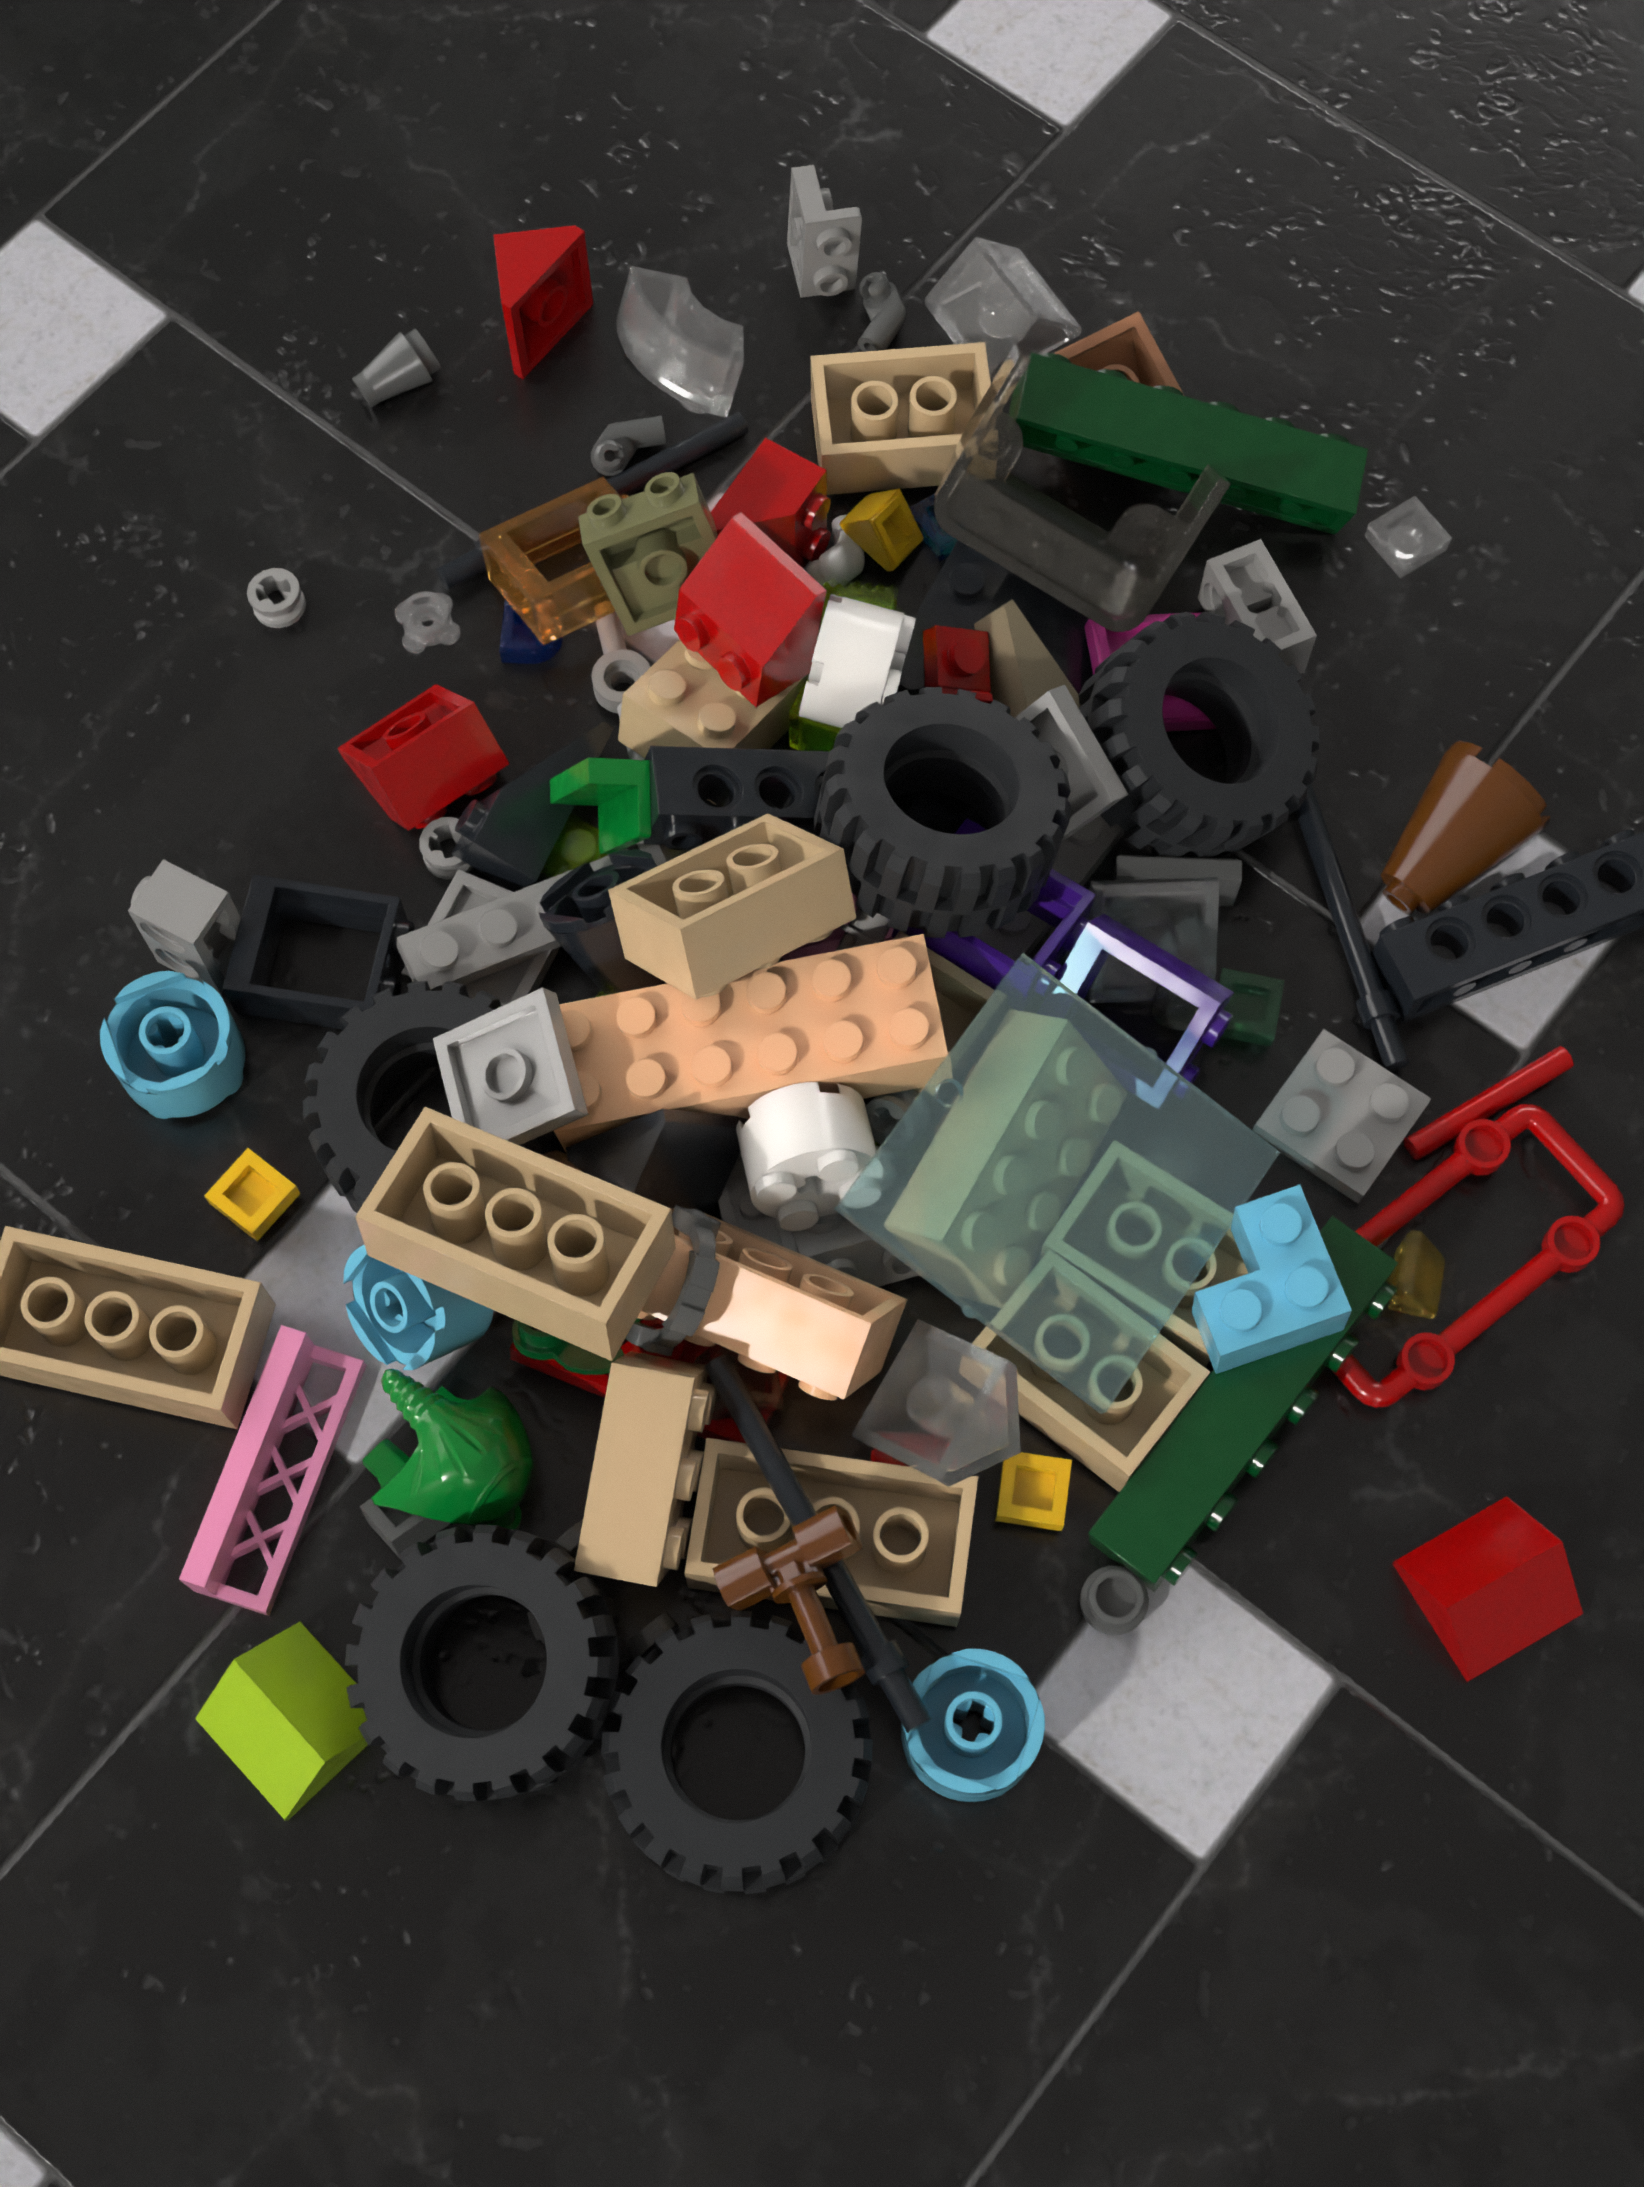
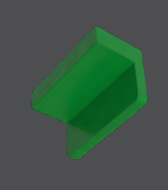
[550,758,651,854]

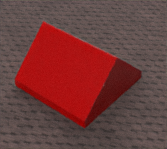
[493,225,594,379]
[1392,1496,1583,1682]

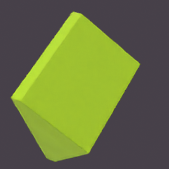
[195,1622,368,1821]

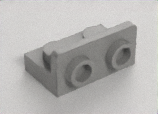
[787,165,862,298]

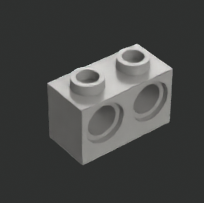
[1198,539,1317,674]
[128,859,241,994]

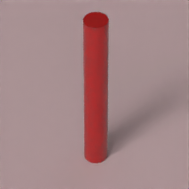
[1404,1046,1574,1160]

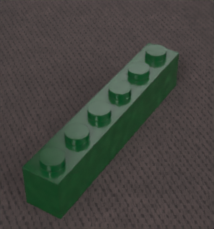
[1003,352,1368,535]
[1088,1216,1399,1592]

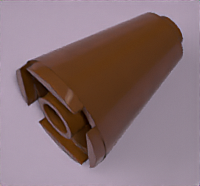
[1381,740,1550,915]

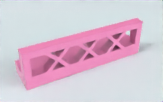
[179,1325,367,1616]

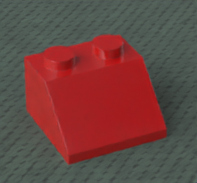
[711,438,831,569]
[674,512,827,708]
[337,684,510,831]

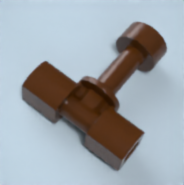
[713,1505,865,1695]

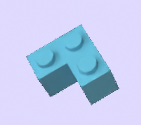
[1192,1185,1352,1374]

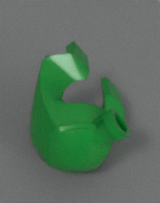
[362,1368,534,1530]

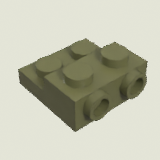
[578,472,718,636]

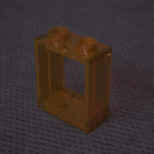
[478,477,629,645]

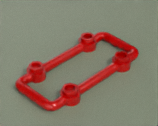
[1332,1104,1625,1408]

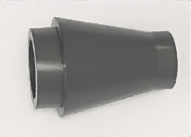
[352,329,441,408]

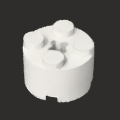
[799,594,916,728]
[736,1082,882,1231]

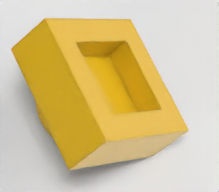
[204,1148,301,1241]
[995,1450,1072,1531]

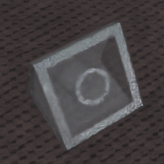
[925,237,1081,382]
[1088,877,1220,1003]
[851,1320,1021,1487]

